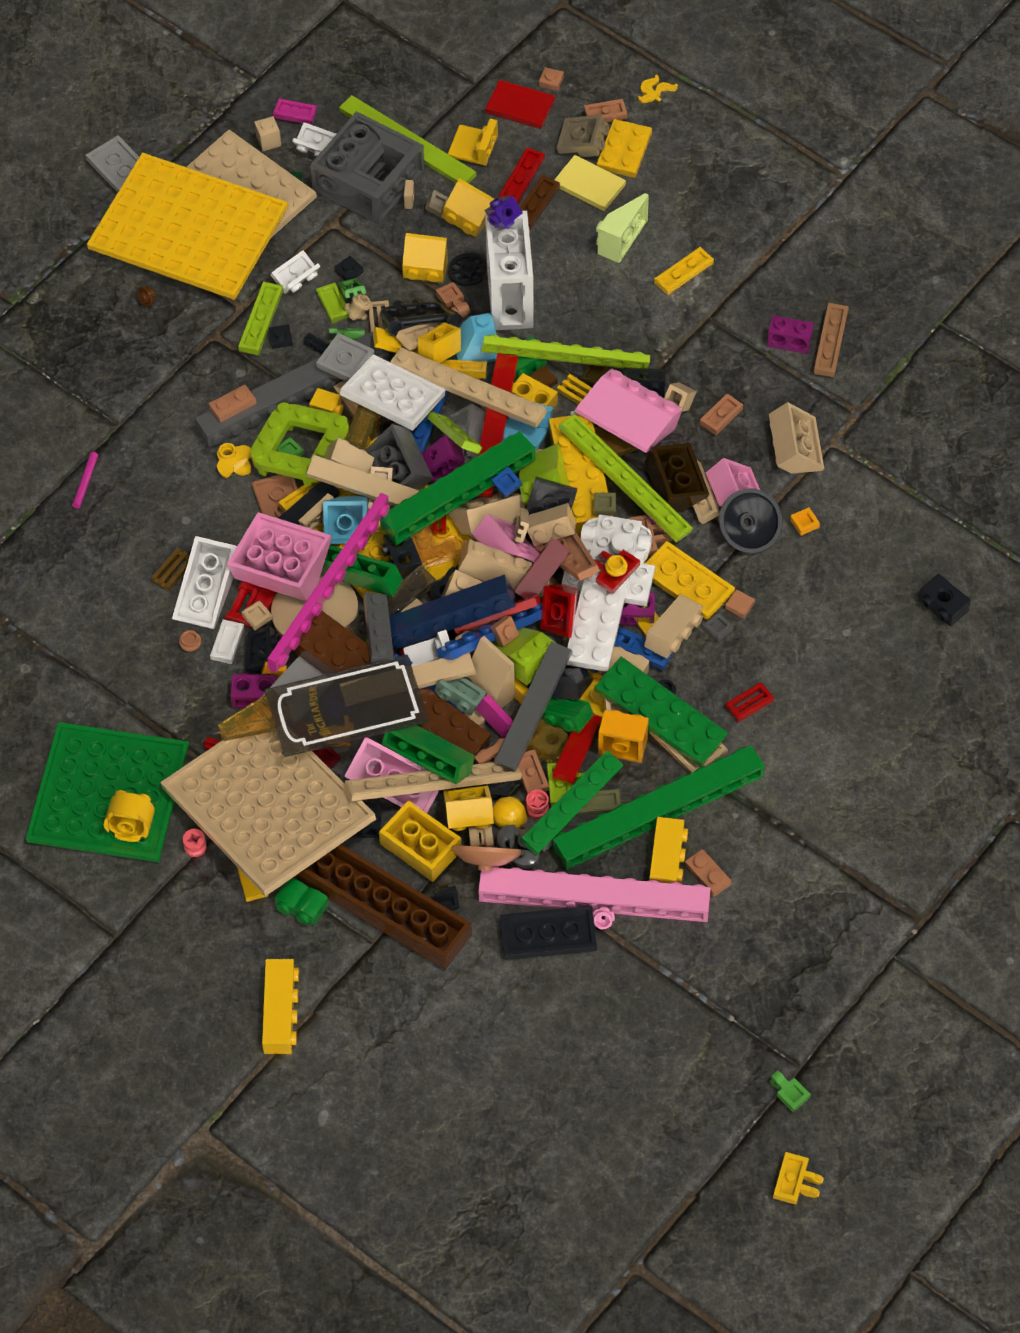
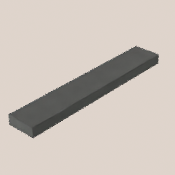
[494,641,573,771]

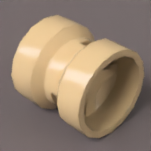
[468,824,494,847]

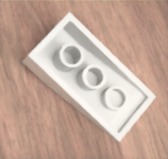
[172,536,237,630]

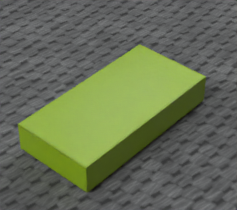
[316,283,349,323]

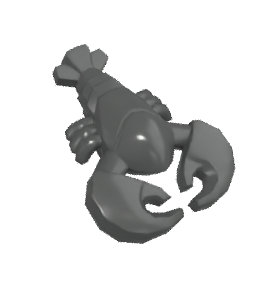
[497,821,552,870]

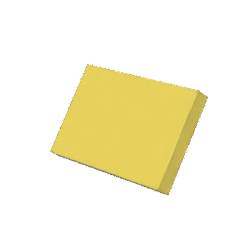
[554,155,626,211]

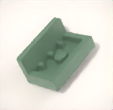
[434,677,487,715]

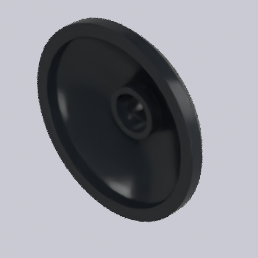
[719,488,782,553]

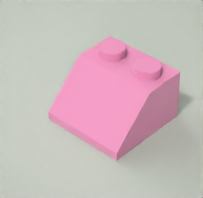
[706,458,760,507]

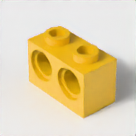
[512,373,558,410]

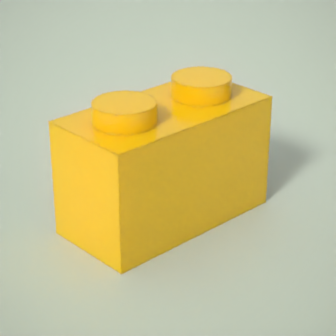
[418,323,461,363]

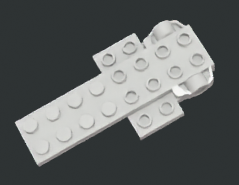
[562,514,655,672]

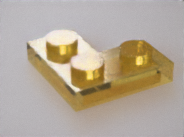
[412,526,461,569]

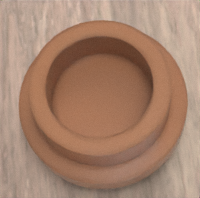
[179,630,201,652]

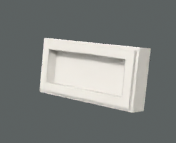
[210,619,244,664]

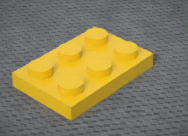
[597,119,652,178]

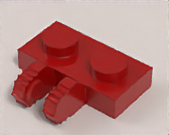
[594,549,640,594]

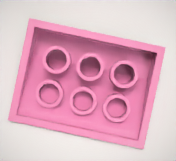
[575,369,683,453]
[227,512,332,601]

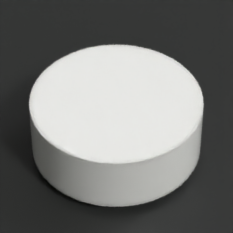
[612,533,634,554]

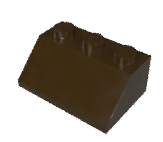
[644,443,710,512]

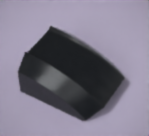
[551,667,593,700]

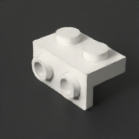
[292,122,336,157]
[270,250,321,294]

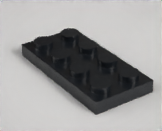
[500,906,597,960]

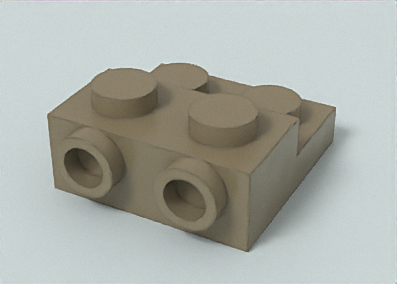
[556,115,609,158]

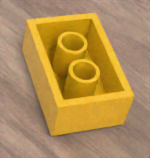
[379,800,461,882]

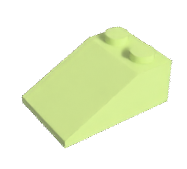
[596,193,649,263]

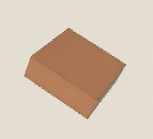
[725,589,755,619]

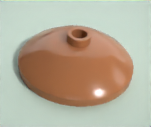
[452,845,521,871]

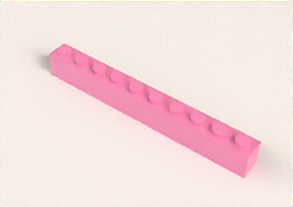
[479,866,711,922]

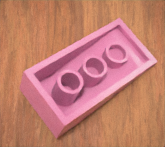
[344,737,439,813]

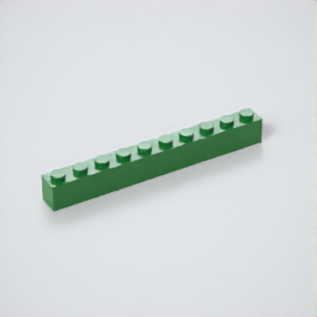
[553,745,765,871]

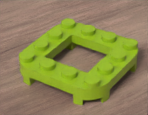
[251,402,351,486]

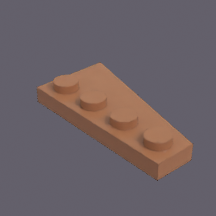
[532,532,600,581]

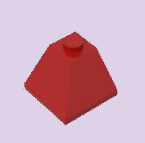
[540,584,578,638]

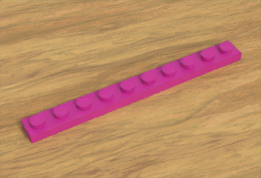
[268,493,390,673]

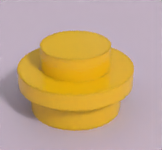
[605,555,628,577]

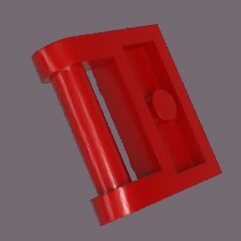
[224,581,277,630]

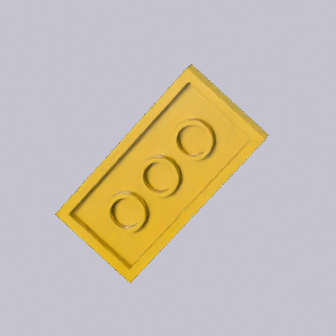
[645,541,735,621]

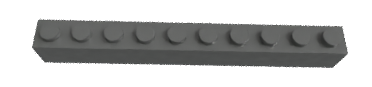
[195,331,392,448]

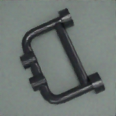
[380,298,463,336]

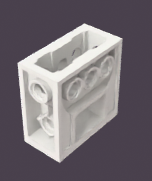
[485,211,534,330]

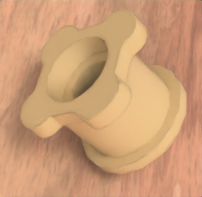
[344,294,372,320]

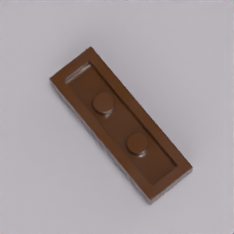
[520,175,560,230]

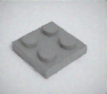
[316,333,375,381]

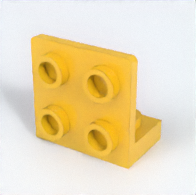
[448,119,498,166]

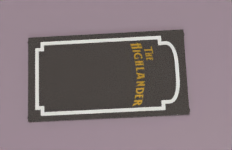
[265,655,429,758]

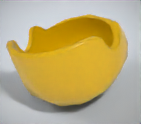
[492,796,527,829]

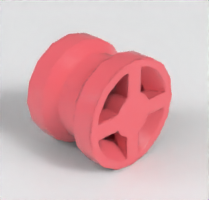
[183,829,207,857]

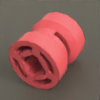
[526,790,549,820]

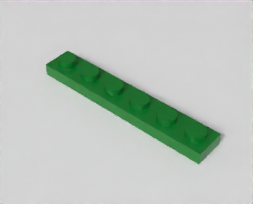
[520,750,624,856]

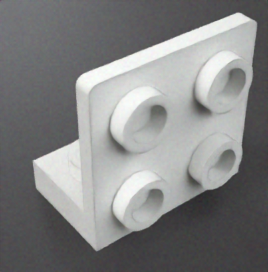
[403,630,450,666]

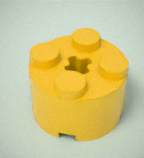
[104,790,155,842]

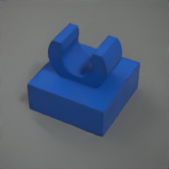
[492,467,522,498]

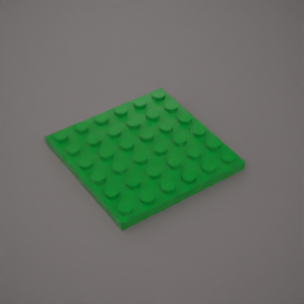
[26,722,189,863]

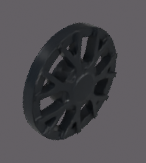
[449,253,487,286]

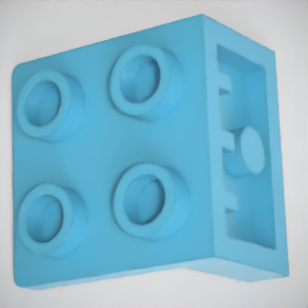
[503,402,553,450]

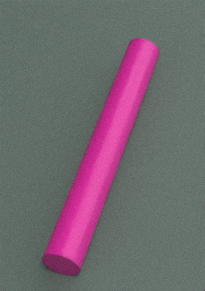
[72,452,98,509]

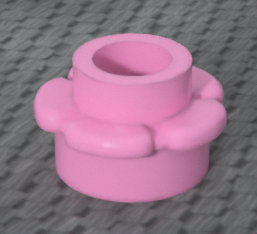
[593,907,615,929]

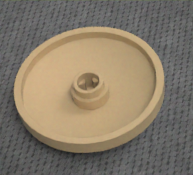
[271,575,359,638]

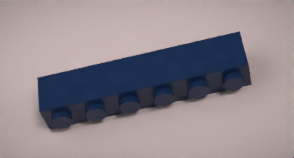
[389,574,515,651]

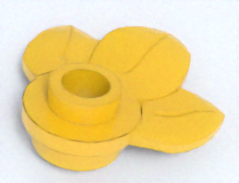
[217,443,251,478]

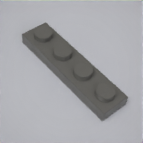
[363,592,394,664]

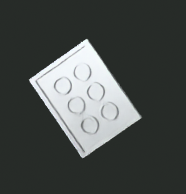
[340,354,446,431]

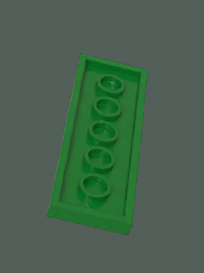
[594,656,728,767]

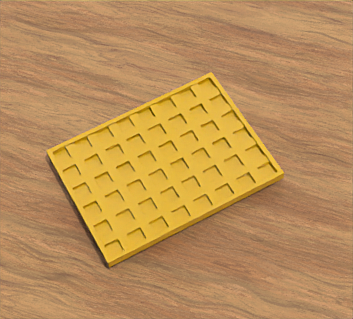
[87,152,289,300]

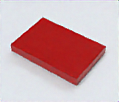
[485,80,555,129]

